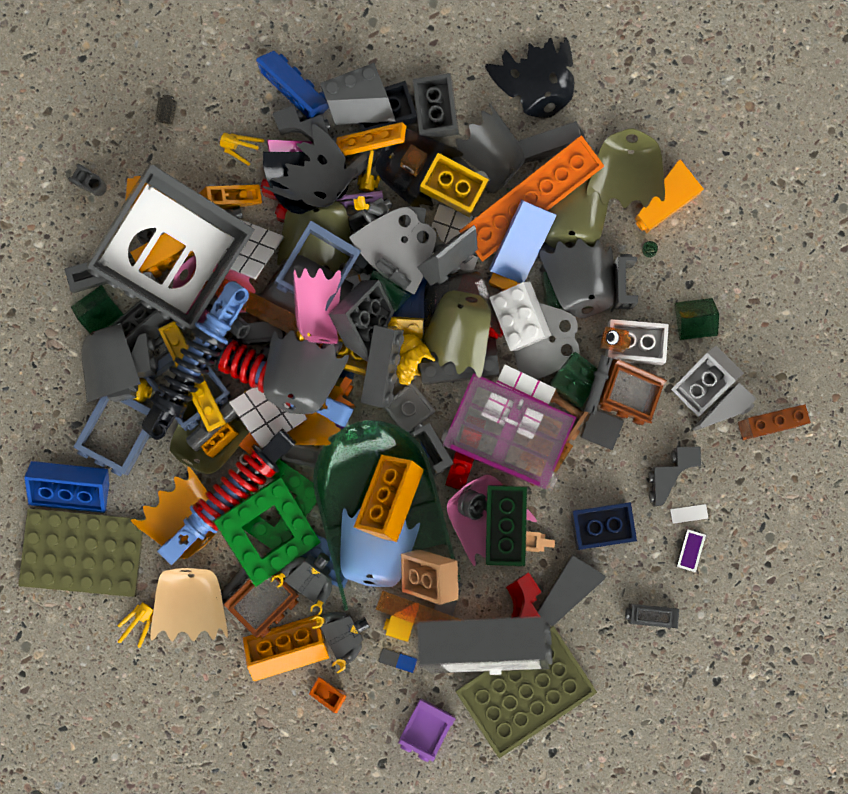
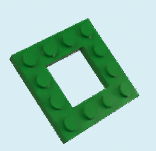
[242,459,325,550]
[213,477,321,587]

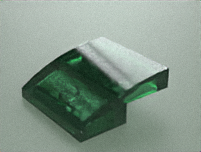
[549,352,597,407]

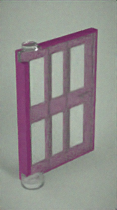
[441,373,576,492]

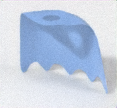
[340,508,420,587]

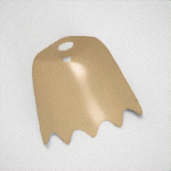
[150,568,228,642]

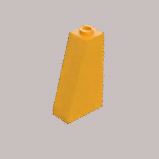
[635,159,704,234]

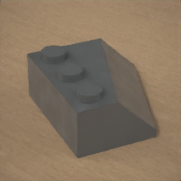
[320,63,396,125]
[329,280,394,362]

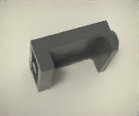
[613,254,638,309]
[407,423,453,479]

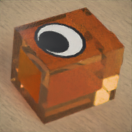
[400,144,428,176]
[600,326,631,353]

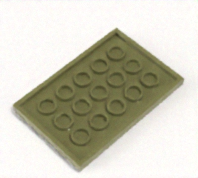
[18,508,145,597]
[455,626,598,759]

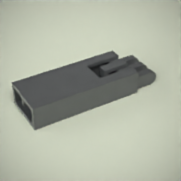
[64,252,136,293]

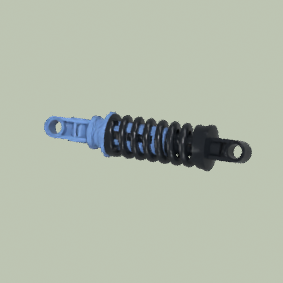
[142,281,249,440]

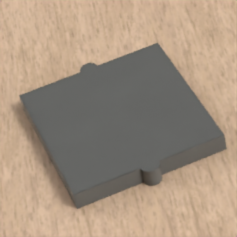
[581,410,624,450]

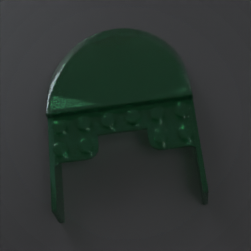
[313,420,461,611]

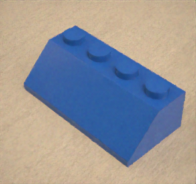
[256,51,328,119]
[24,461,109,513]

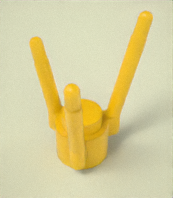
[220,132,264,166]
[357,150,391,192]
[117,602,153,648]

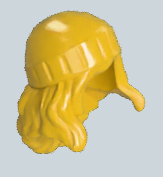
[396,334,435,385]

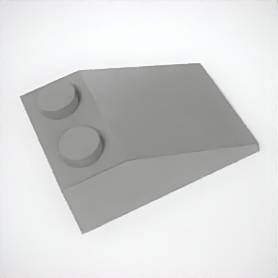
[671,346,744,417]
[692,383,757,431]

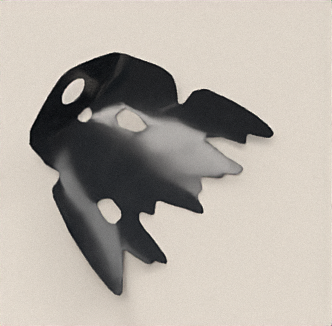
[485,37,575,118]

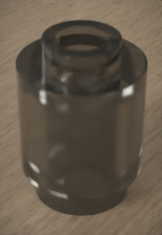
[155,95,177,124]

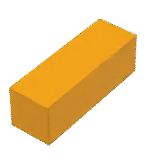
[488,273,520,291]
[201,422,239,458]

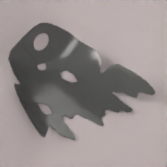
[263,124,358,207]

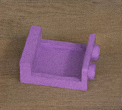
[398,698,456,762]

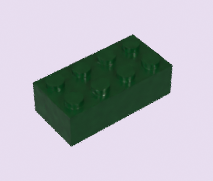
[486,485,527,566]

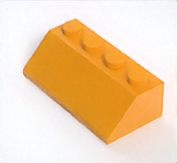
[354,455,424,542]
[243,614,329,681]

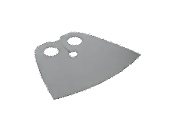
[349,207,436,294]
[514,303,579,379]

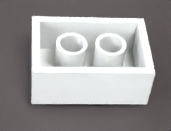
[489,282,552,351]
[605,319,669,365]

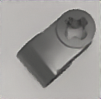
[68,163,107,196]

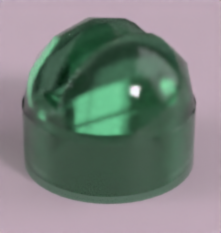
[642,241,658,258]

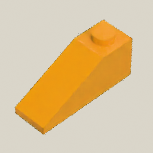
[199,185,262,210]

